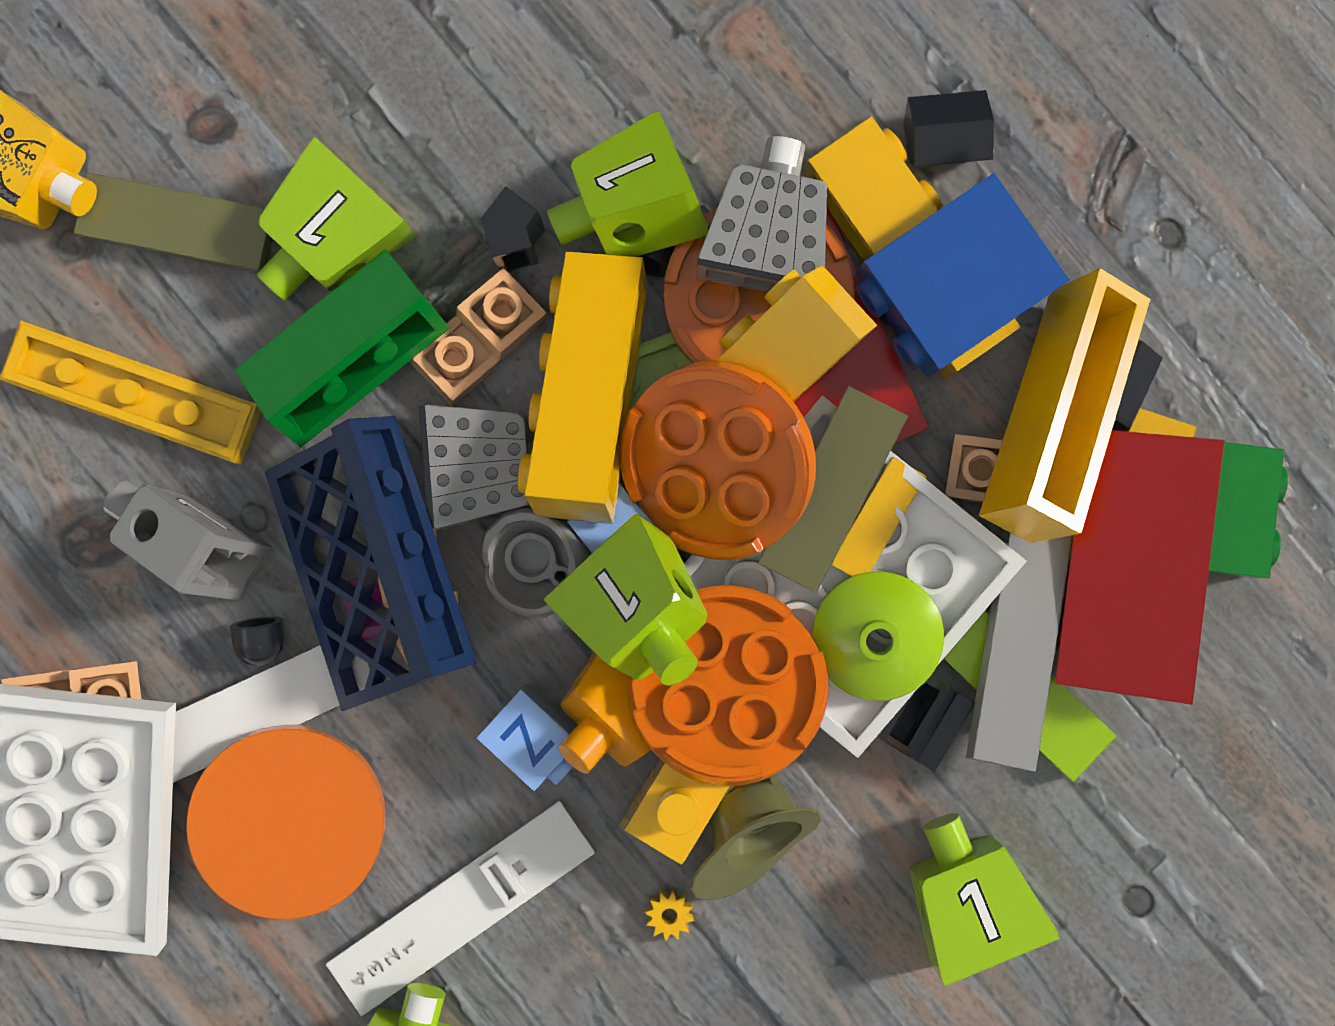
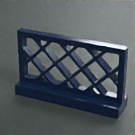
[265,416,477,711]

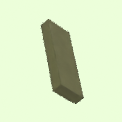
[74,172,272,273]
[758,386,909,593]

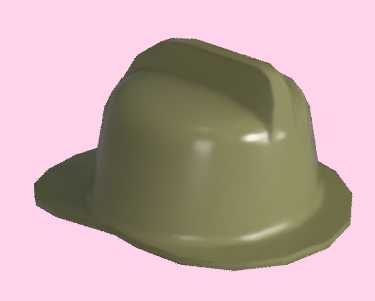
[690,775,821,901]

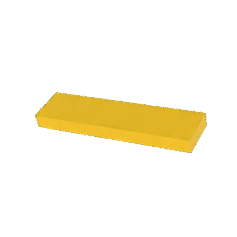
[0,320,261,465]

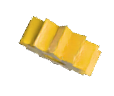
[644,888,695,942]

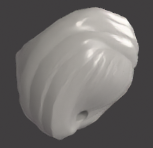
[481,507,591,618]

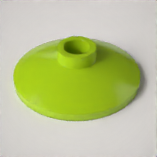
[812,571,944,701]

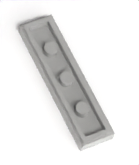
[966,529,1073,772]

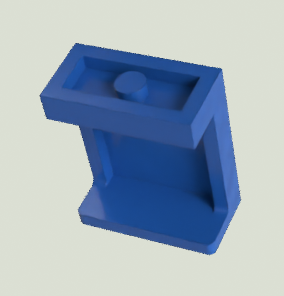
[856,173,1070,377]

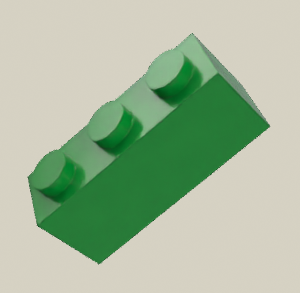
[234,249,450,448]

